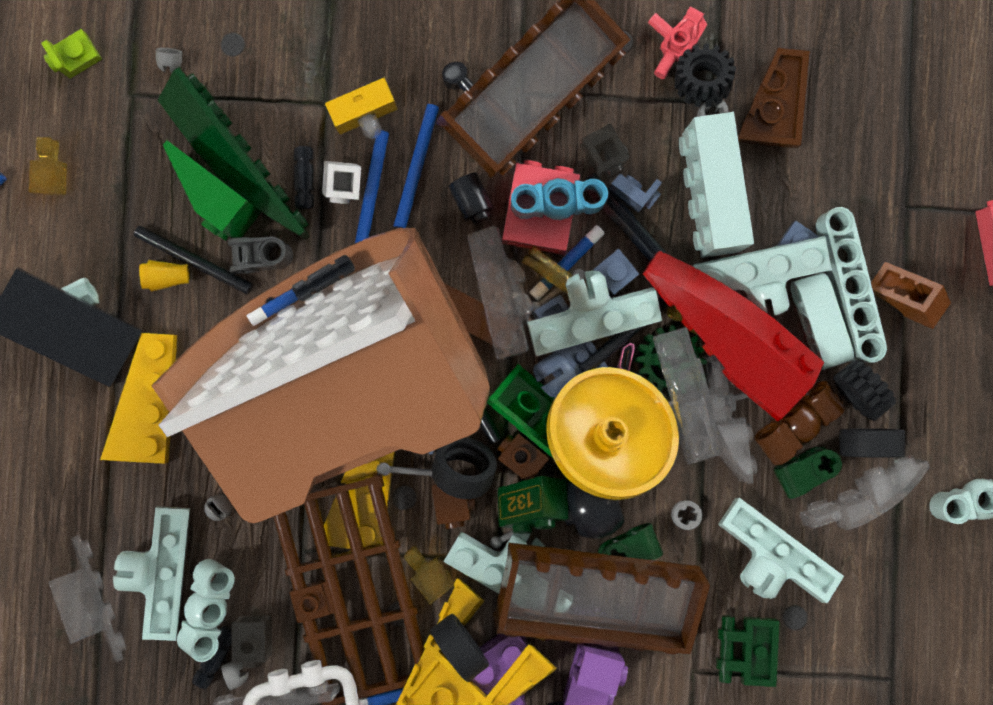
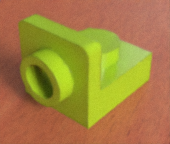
[41,29,102,79]

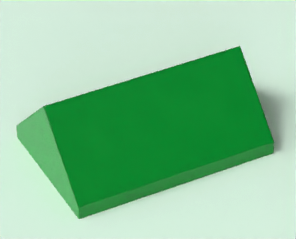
[487,364,555,458]

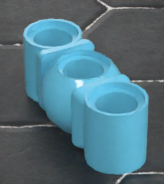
[511,178,608,220]

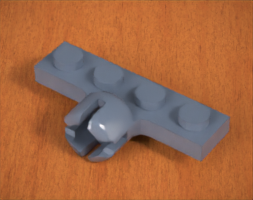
[532,295,608,397]

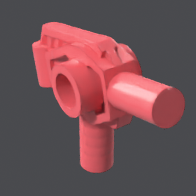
[648,6,708,79]

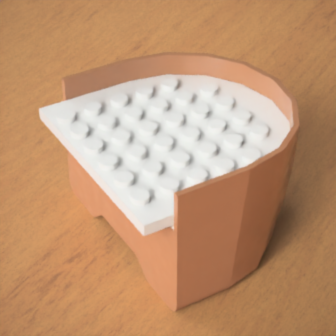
[152,228,490,523]

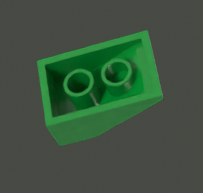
[163,140,261,241]

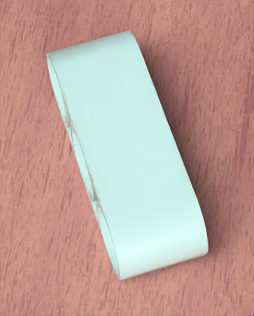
[790,272,854,370]

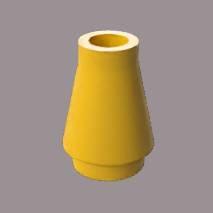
[139,260,190,292]

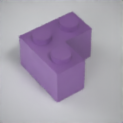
[471,634,530,705]
[563,643,628,705]

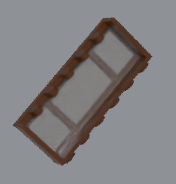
[436,0,631,178]
[493,542,710,655]

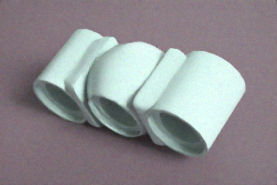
[929,479,993,524]
[177,559,235,662]

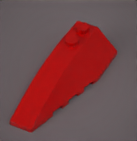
[643,251,824,421]

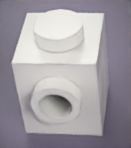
[322,161,361,204]

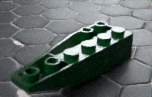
[158,67,310,240]

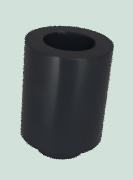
[448,172,494,225]

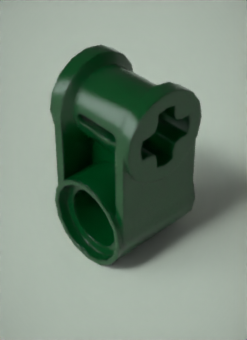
[773,446,842,499]
[597,523,663,560]

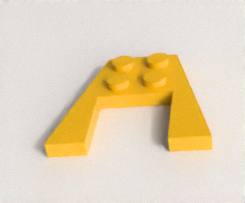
[396,578,557,705]

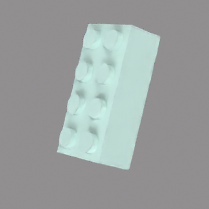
[679,112,754,258]

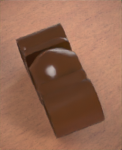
[754,381,845,465]

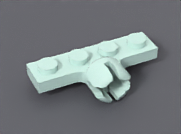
[693,236,832,316]
[527,271,662,356]
[718,498,844,603]
[113,506,190,641]
[444,531,573,612]

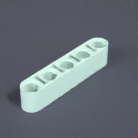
[816,207,887,363]

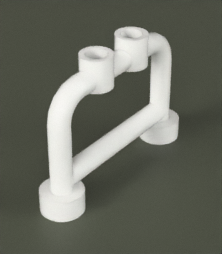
[242,660,359,705]

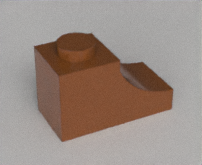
[871,262,951,329]

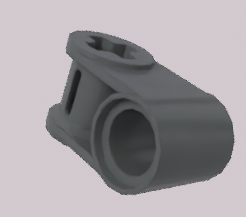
[228,236,293,274]

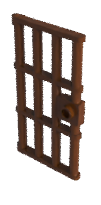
[273,473,425,705]

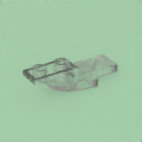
[652,327,720,464]
[696,355,757,484]
[799,456,930,531]

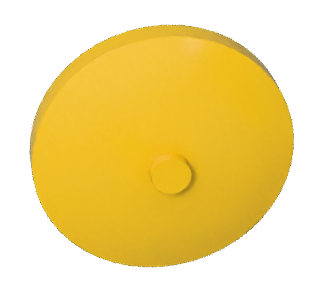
[546,367,679,500]

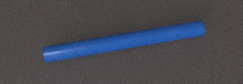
[393,104,439,228]
[355,130,389,243]

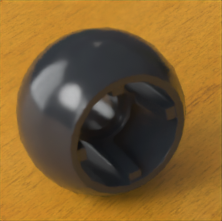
[565,478,625,539]

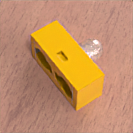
[325,78,398,139]

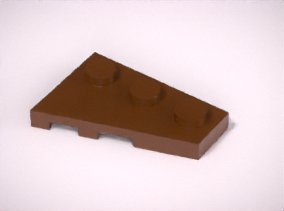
[737,48,810,148]

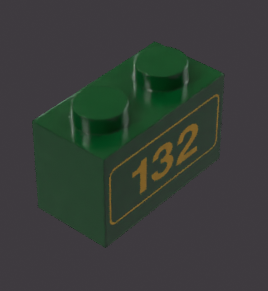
[498,476,569,534]

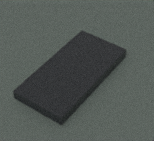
[0,267,142,387]

